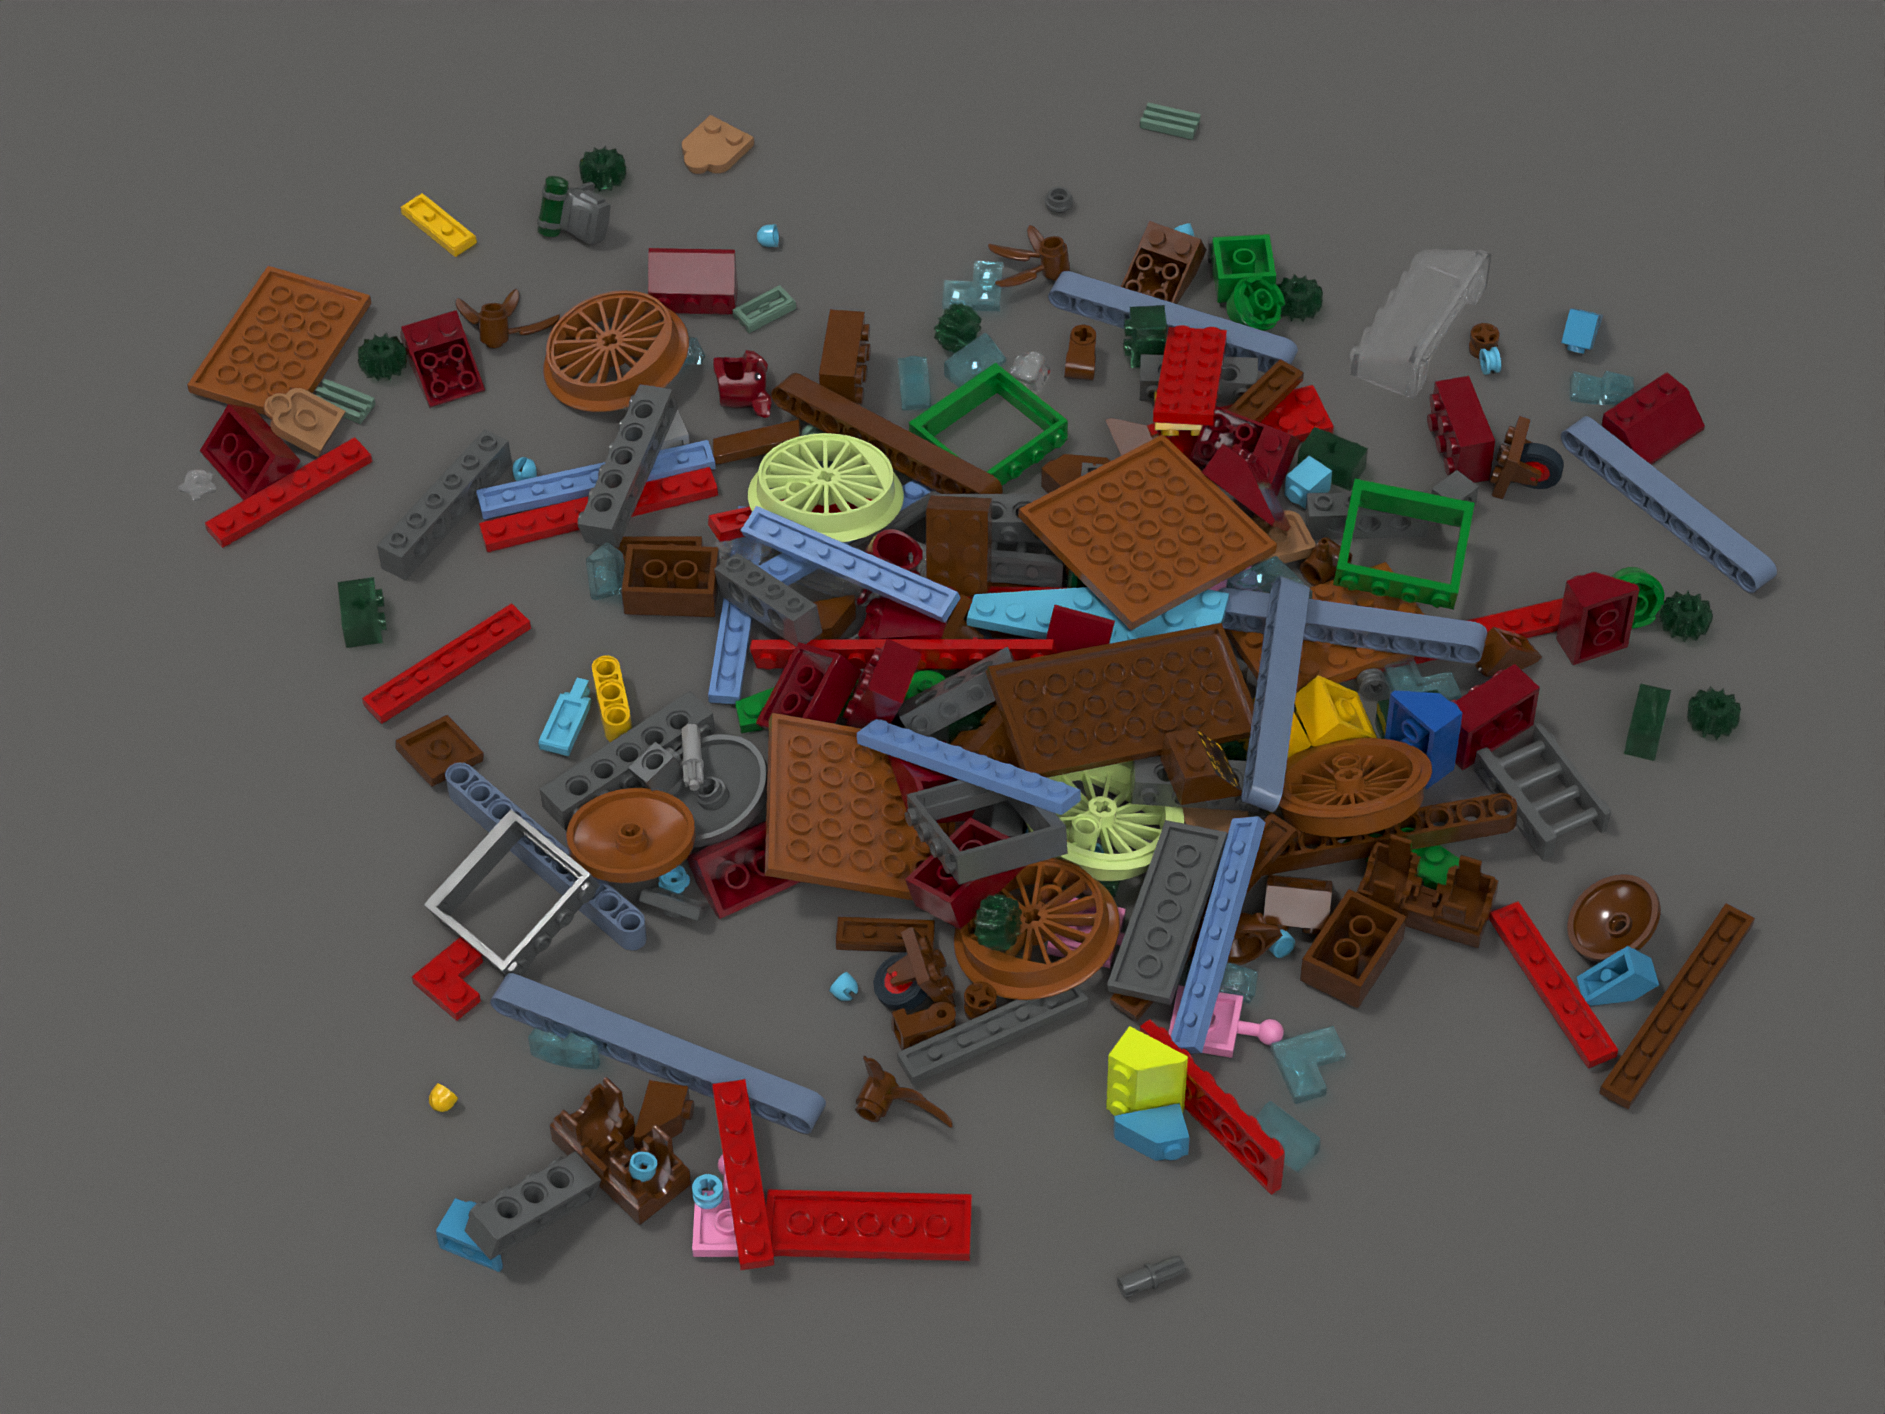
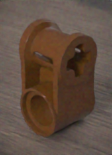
[1064,324,1096,380]

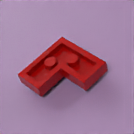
[412,937,483,1021]

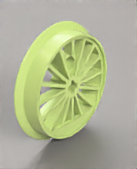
[748,433,904,542]
[1026,761,1184,881]

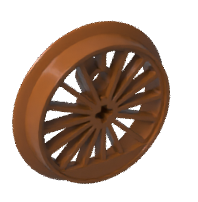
[543,290,689,412]
[1278,738,1432,837]
[954,858,1120,1000]

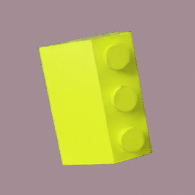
[1106,1026,1188,1116]

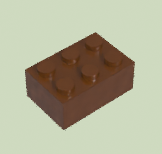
[819,309,871,404]
[926,495,992,597]
[621,544,720,617]
[1300,889,1407,1009]

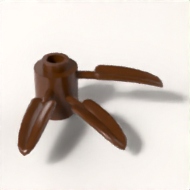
[988,225,1070,287]
[455,289,560,348]
[855,1056,952,1128]

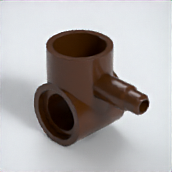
[1300,537,1353,586]

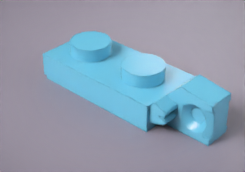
[538,677,592,756]

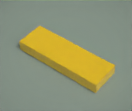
[401,193,477,257]

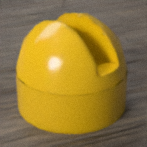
[429,1083,459,1112]

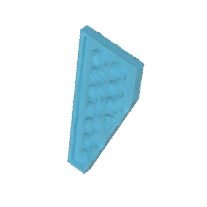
[967,587,1229,643]

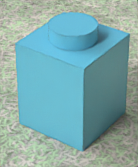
[1284,456,1332,509]

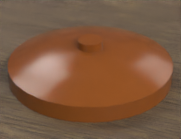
[566,788,696,883]

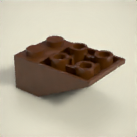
[1121,221,1207,304]

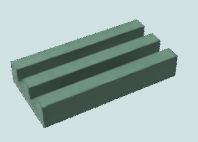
[1140,102,1201,140]
[732,285,796,333]
[316,379,376,424]

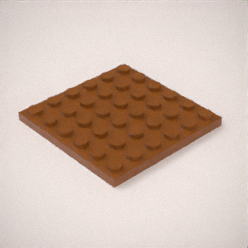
[1018,434,1277,631]
[765,713,955,900]

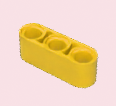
[592,655,632,742]

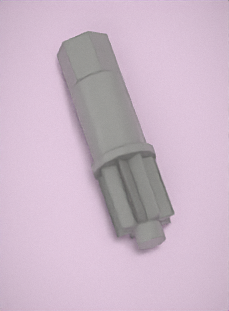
[681,724,704,791]

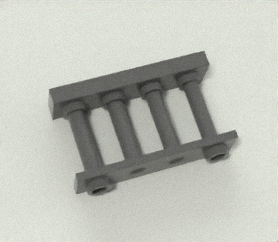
[991,541,1064,588]
[1474,723,1611,861]

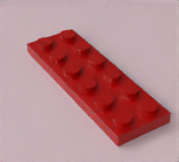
[1153,325,1227,426]
[1147,385,1334,467]
[1140,1019,1285,1195]
[766,1189,972,1261]

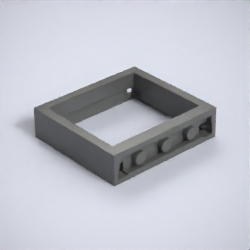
[904,765,1068,884]
[424,809,600,976]

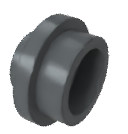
[1045,186,1073,212]

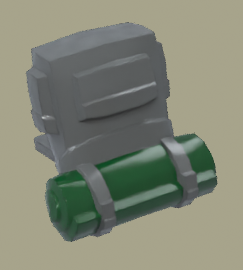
[537,176,611,244]

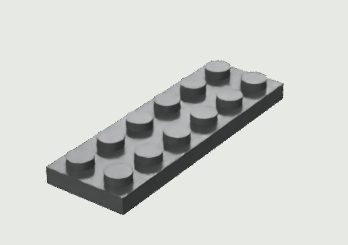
[1107,820,1228,1005]

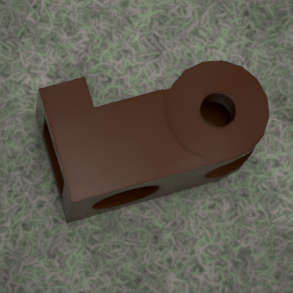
[891,1002,956,1051]

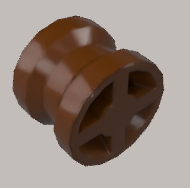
[1469,323,1500,359]
[964,982,997,1020]

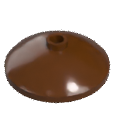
[1567,874,1661,962]

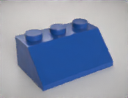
[1385,690,1463,789]

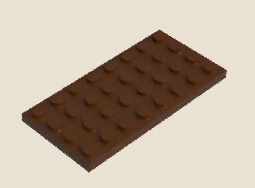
[986,623,1254,778]

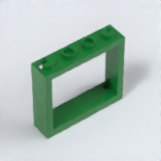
[909,363,1068,486]
[1333,479,1475,610]

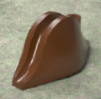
[1226,912,1283,968]

